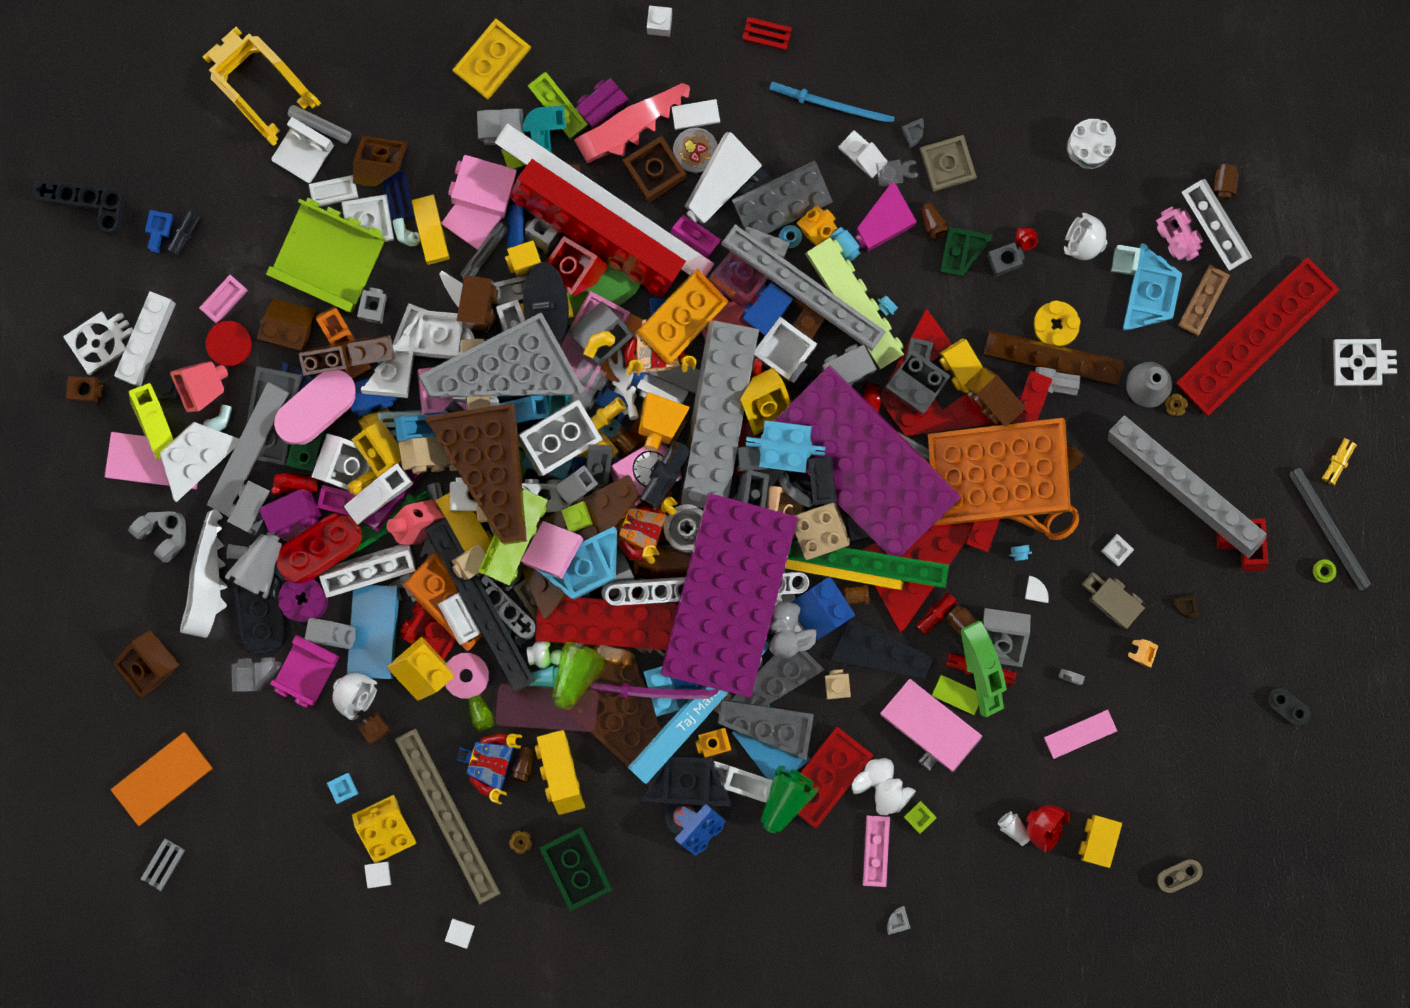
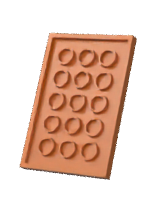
[928,418,1071,526]

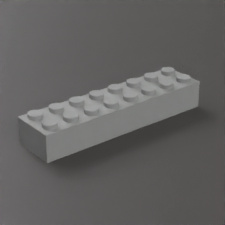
[676,321,759,508]

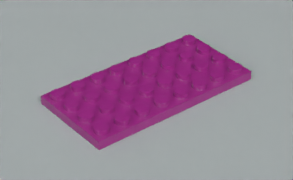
[774,365,962,557]
[660,493,798,698]

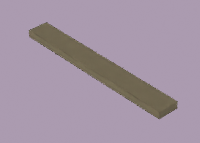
[395,728,500,904]

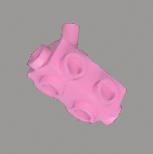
[1156,207,1203,261]

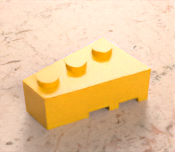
[535,730,585,815]

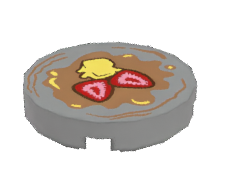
[673,127,718,174]

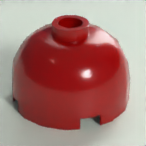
[1026,805,1070,853]

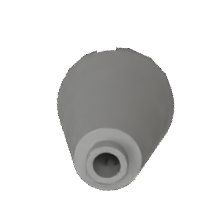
[1126,362,1172,408]
[225,532,282,599]

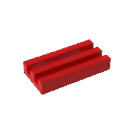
[742,17,792,51]

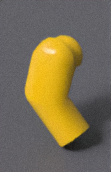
[583,331,615,358]

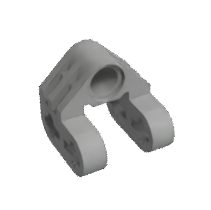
[128,511,187,563]

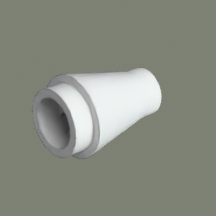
[998,811,1030,846]

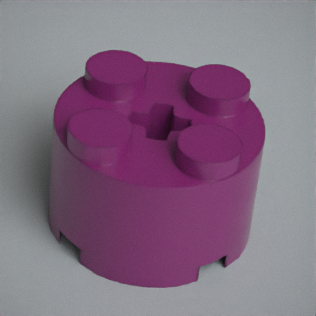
[278,579,328,623]

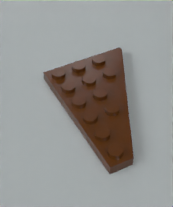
[426,403,527,545]

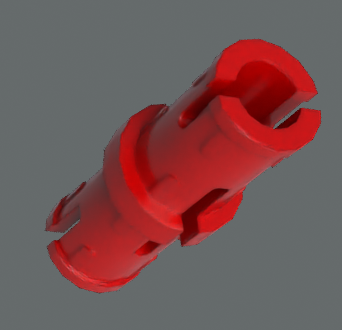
[915,592,958,635]

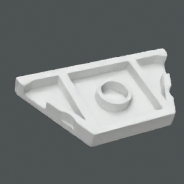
[160,422,239,502]

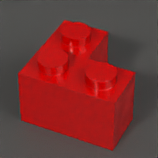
[1216,519,1268,571]

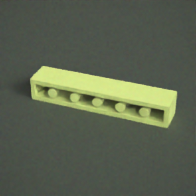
[805,238,904,370]

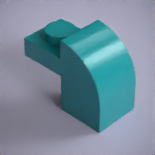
[523,105,566,152]

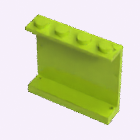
[266,198,386,313]

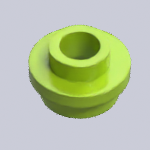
[1313,560,1336,583]

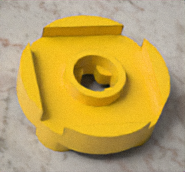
[1034,301,1080,346]

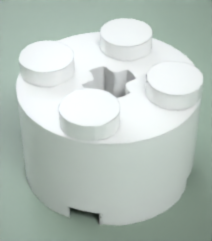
[664,504,703,555]

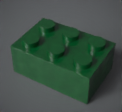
[539,827,613,911]

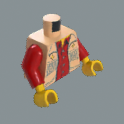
[623,319,696,376]

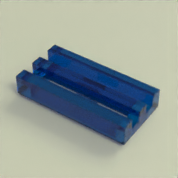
[384,171,415,220]

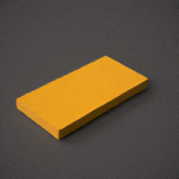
[636,269,729,365]

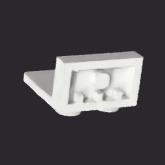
[272,117,334,183]

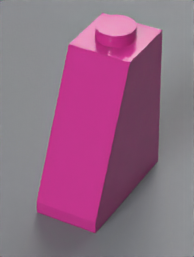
[855,182,917,252]

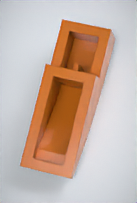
[316,306,371,379]

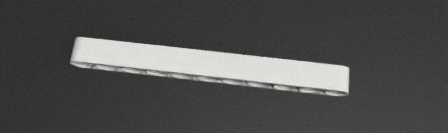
[495,123,714,277]

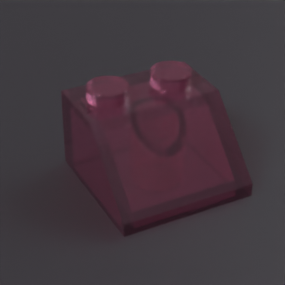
[709,251,769,309]

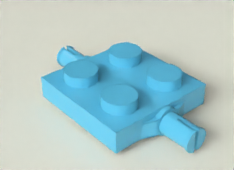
[746,420,826,473]

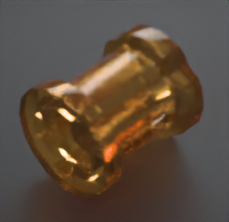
[610,427,640,457]
[844,584,869,606]

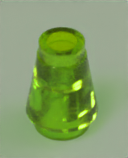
[468,695,495,731]

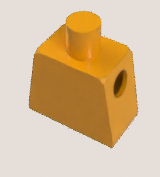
[639,392,689,452]

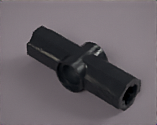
[639,441,690,510]

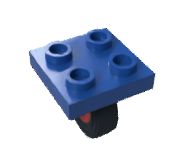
[665,803,726,856]

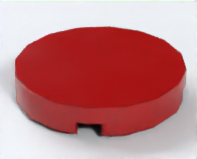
[206,321,252,367]

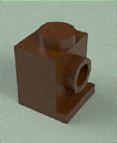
[359,712,391,744]

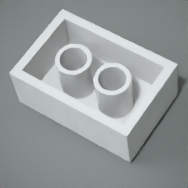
[518,400,602,476]

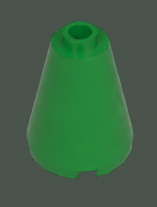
[761,766,819,833]

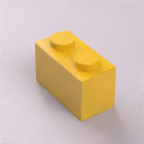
[505,240,541,277]
[939,339,983,393]
[352,420,402,477]
[1078,815,1122,868]

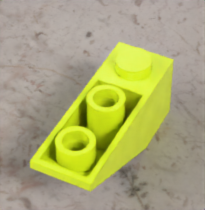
[129,383,174,460]

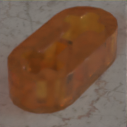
[591,645,635,668]

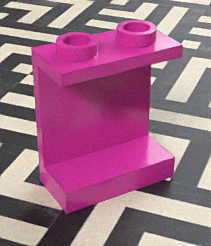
[270,635,340,708]

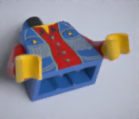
[457,733,522,805]

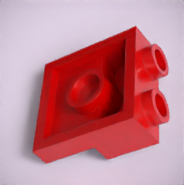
[400,601,456,660]

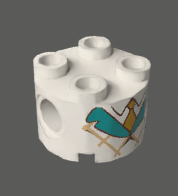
[1067,119,1116,169]

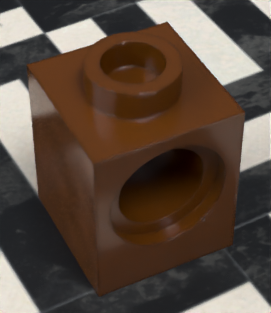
[66,376,103,403]

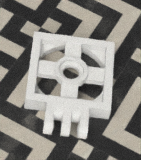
[64,311,133,375]
[1333,339,1397,386]

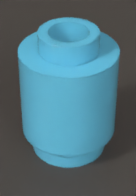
[829,227,861,262]

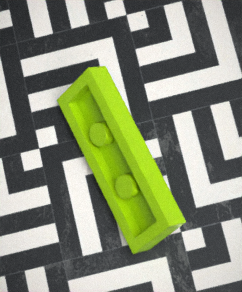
[528,72,588,140]

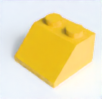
[740,367,791,436]
[387,637,454,701]

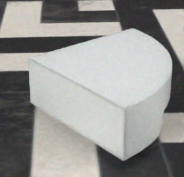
[1025,576,1048,603]

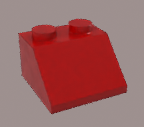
[547,236,608,296]

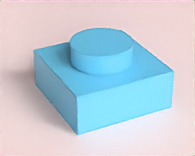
[327,773,359,804]

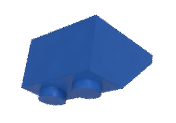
[791,577,855,641]

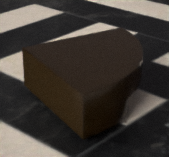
[1172,595,1200,618]

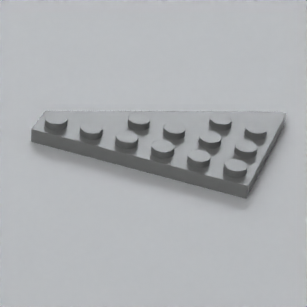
[419,313,585,397]

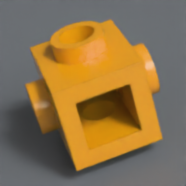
[797,205,838,246]

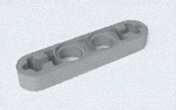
[477,573,537,640]

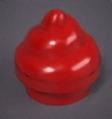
[1015,228,1038,251]

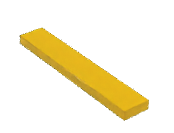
[785,559,903,590]

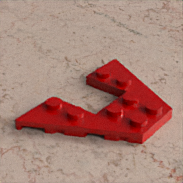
[880,309,1000,437]

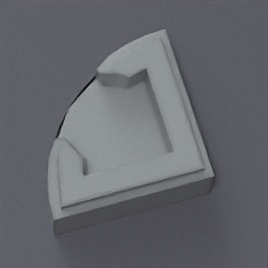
[1058,669,1085,685]
[887,906,911,935]

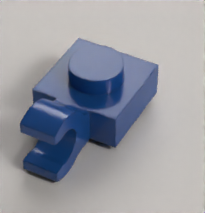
[145,210,174,253]

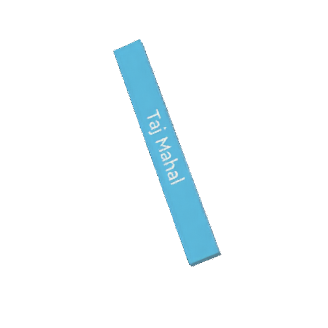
[628,642,769,784]

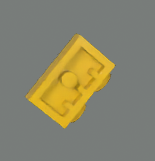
[352,795,416,863]

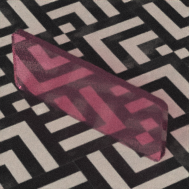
[495,684,599,732]

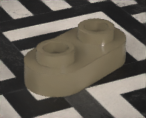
[1157,859,1203,893]

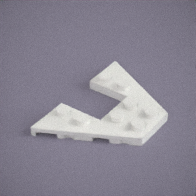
[361,310,499,406]

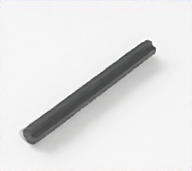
[1289,468,1371,590]

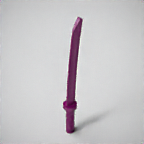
[591,681,719,699]

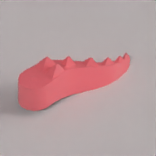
[574,83,690,163]

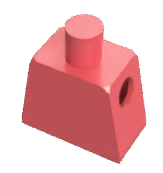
[170,362,228,412]
[387,499,444,545]

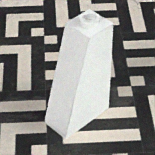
[684,132,762,223]

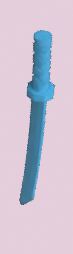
[769,81,895,122]

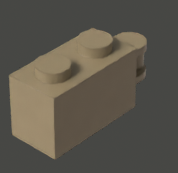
[1082,572,1145,630]

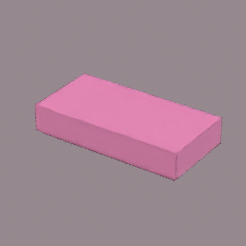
[199,275,248,324]

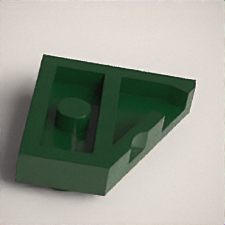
[940,227,992,277]

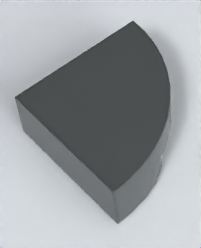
[901,118,924,149]

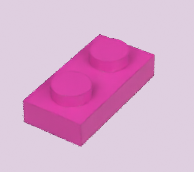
[670,214,721,259]
[317,485,358,515]

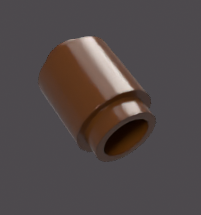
[1213,164,1239,200]
[946,605,978,637]

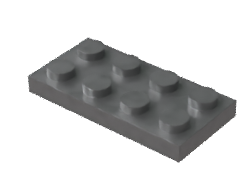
[732,161,833,234]

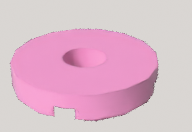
[445,653,489,699]

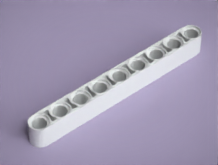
[601,570,809,605]

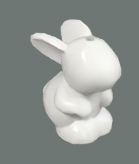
[852,758,916,815]

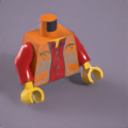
[616,497,677,564]

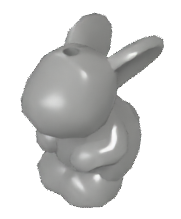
[768,601,817,658]

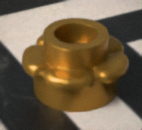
[1165,394,1188,416]
[509,831,532,854]

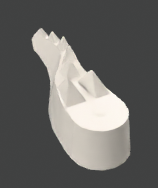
[180,509,227,638]

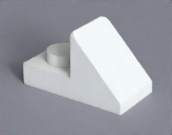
[838,131,887,178]

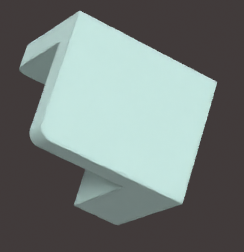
[1111,245,1141,275]

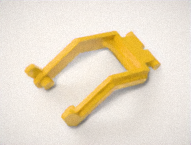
[202,27,321,146]

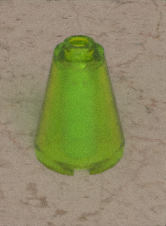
[551,642,606,710]

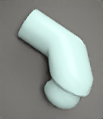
[392,218,421,247]
[203,404,233,431]

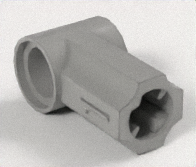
[1035,367,1080,396]

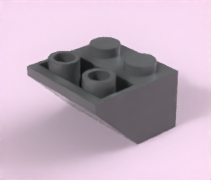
[568,301,634,366]
[885,350,950,416]

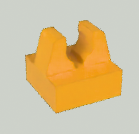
[1128,639,1158,668]

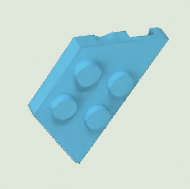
[1122,243,1182,331]
[535,527,617,599]

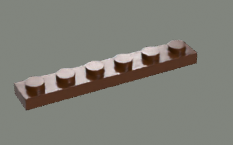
[984,330,1124,385]

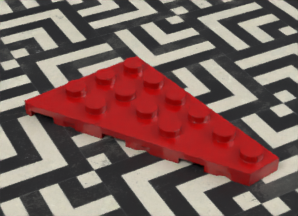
[863,522,973,632]

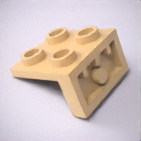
[794,503,850,560]

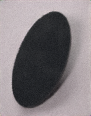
[523,262,569,345]

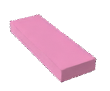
[1044,710,1117,759]
[863,815,890,887]

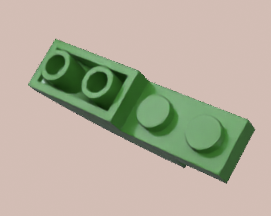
[961,621,1007,717]

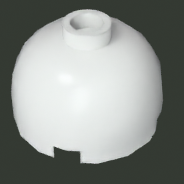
[1064,213,1107,260]
[333,672,377,720]

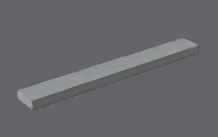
[721,225,886,351]

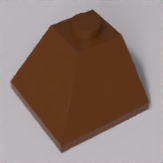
[353,136,407,187]

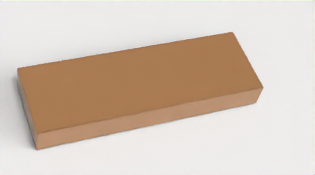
[1178,265,1230,337]

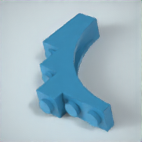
[394,396,550,441]

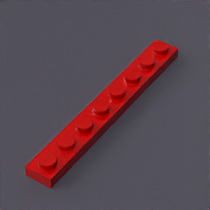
[965,371,1053,552]

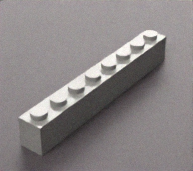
[1107,415,1267,558]

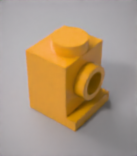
[695,728,731,758]

